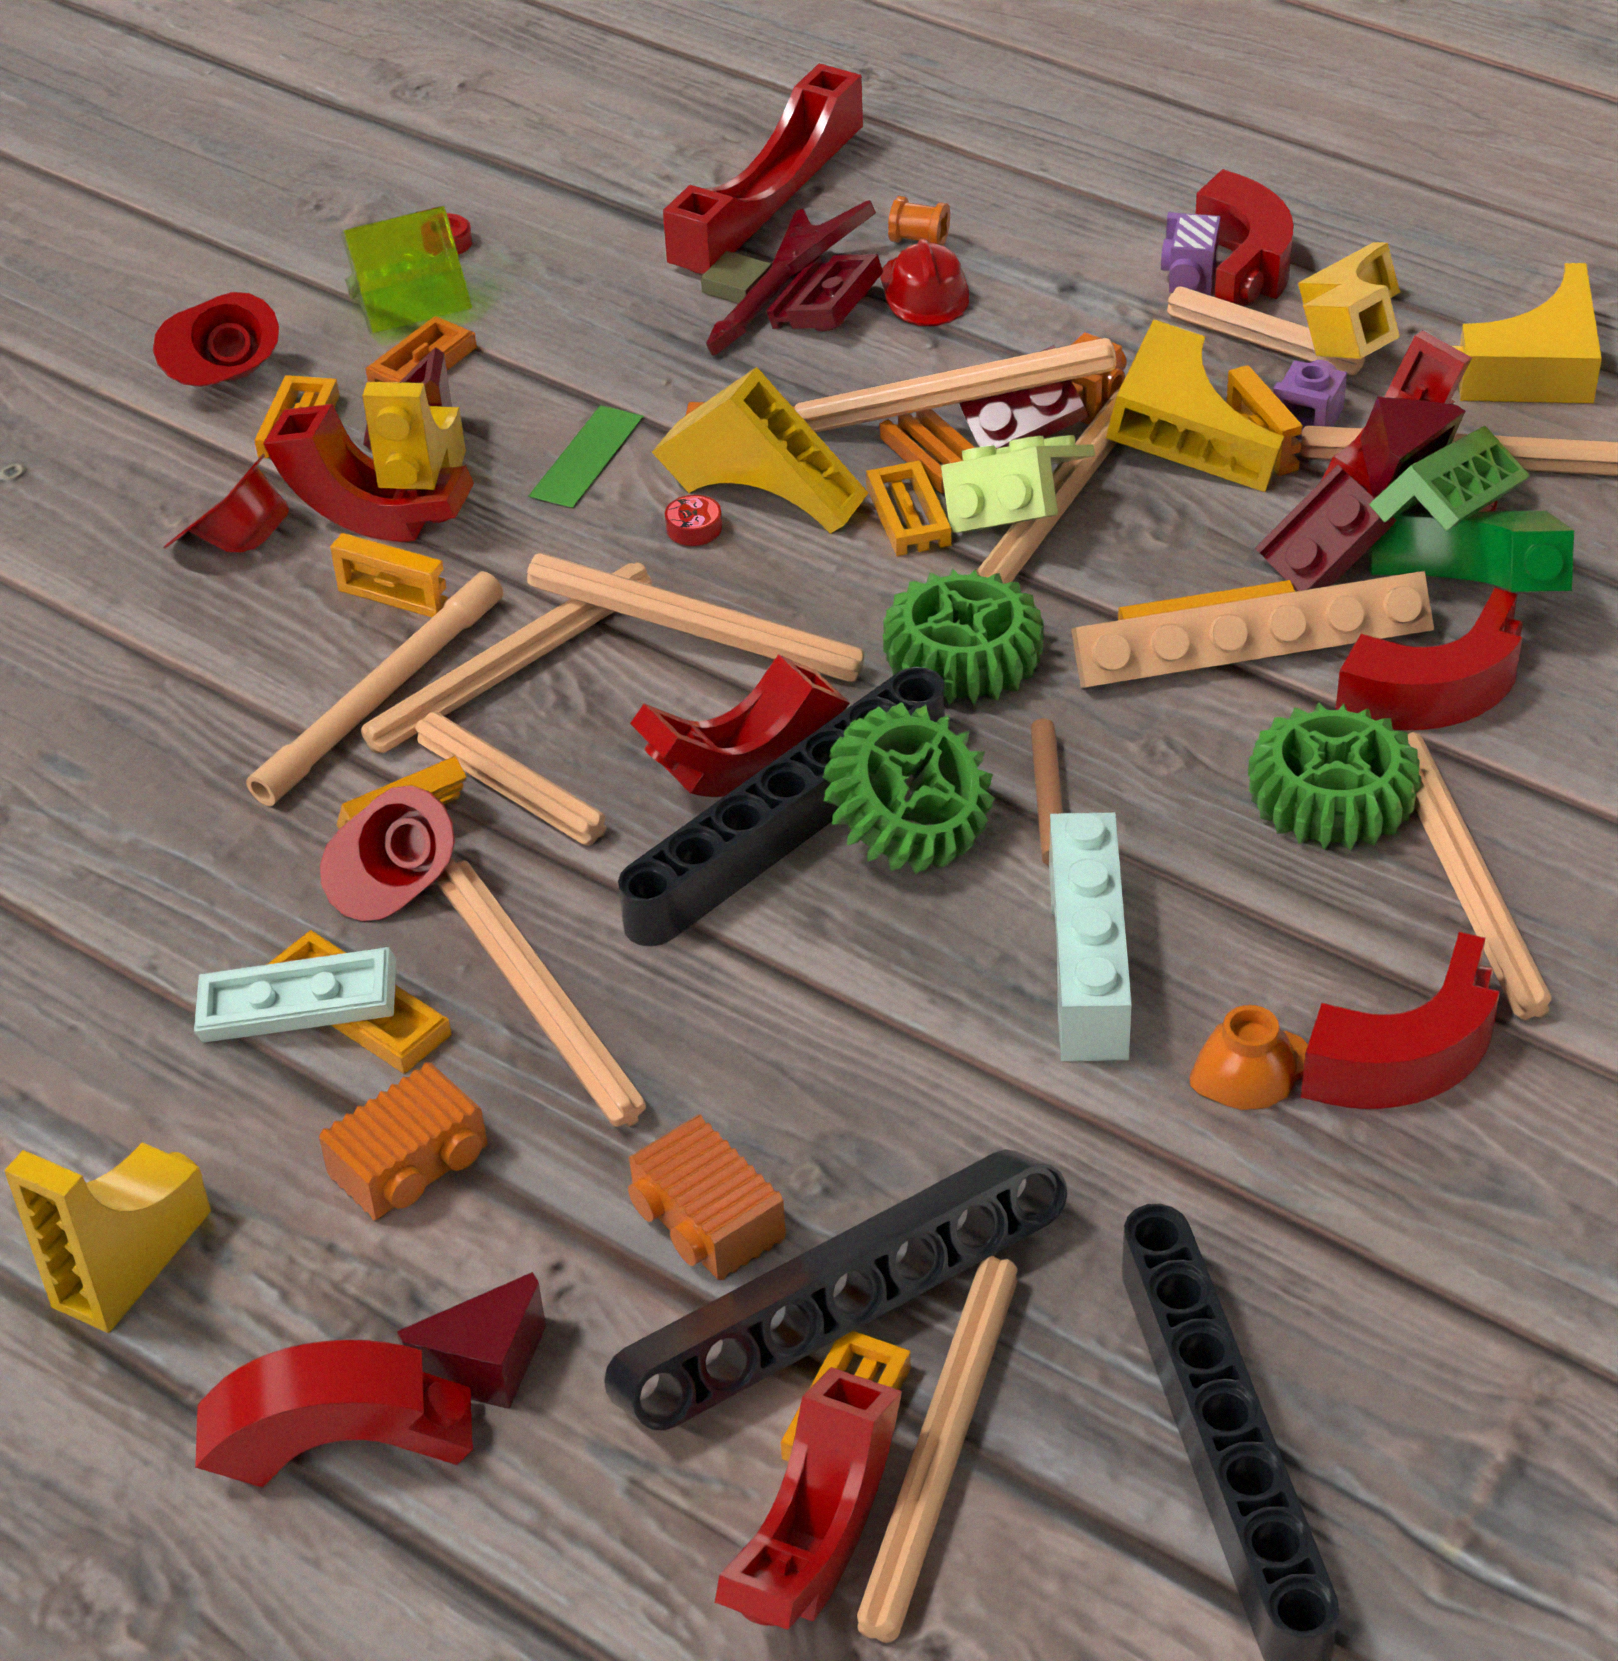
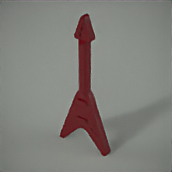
[706,200,876,356]

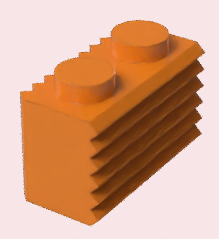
[319,1062,488,1220]
[628,1114,786,1280]

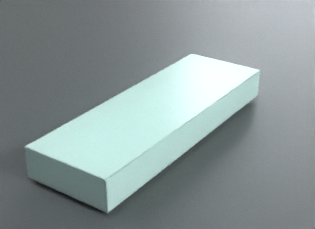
[194,947,396,1043]

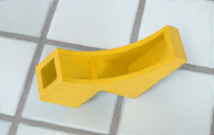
[1298,242,1400,359]
[362,382,466,490]

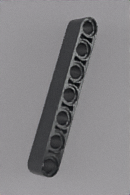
[618,667,945,947]
[604,1149,1068,1431]
[1122,1203,1340,1661]

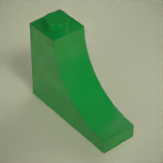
[1368,511,1574,592]

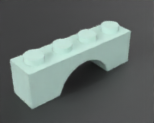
[1049,812,1132,1061]

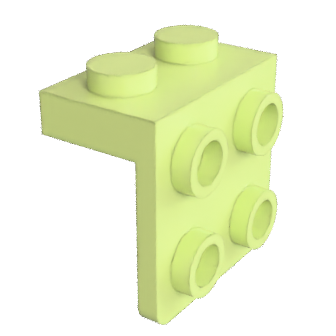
[941,435,1095,533]

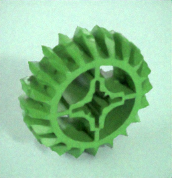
[882,568,1044,705]
[822,702,995,874]
[1248,702,1422,851]

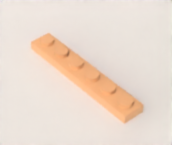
[1071,571,1434,688]

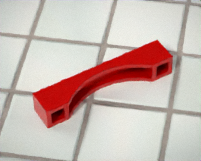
[663,63,863,274]

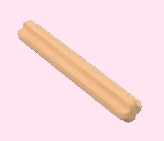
[1167,286,1365,376]
[415,712,607,846]

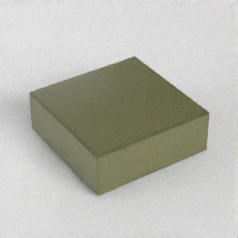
[701,251,772,303]

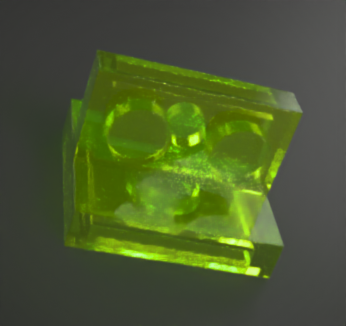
[341,206,473,335]

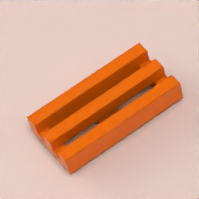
[365,316,477,383]
[879,409,975,494]

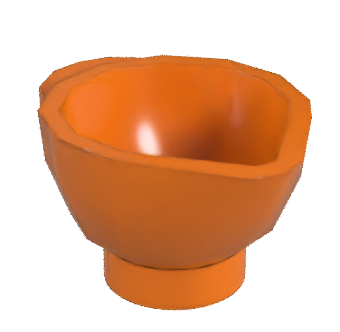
[1189,1005,1308,1110]

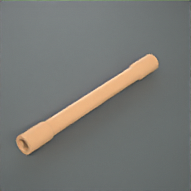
[246,571,503,806]

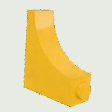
[1451,263,1602,404]
[1106,319,1284,492]
[652,367,869,534]
[4,1142,211,1334]

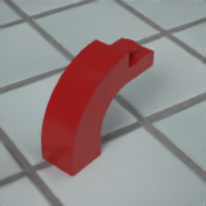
[1195,169,1294,307]
[1321,330,1472,499]
[263,404,474,542]
[1335,588,1523,731]
[630,654,850,797]
[1300,932,1500,1109]
[195,1340,473,1488]
[714,1367,902,1630]

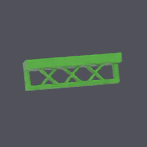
[1369,425,1530,531]

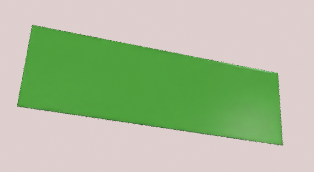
[528,405,644,508]

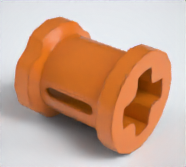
[888,196,950,246]

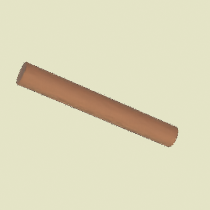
[1030,718,1063,866]

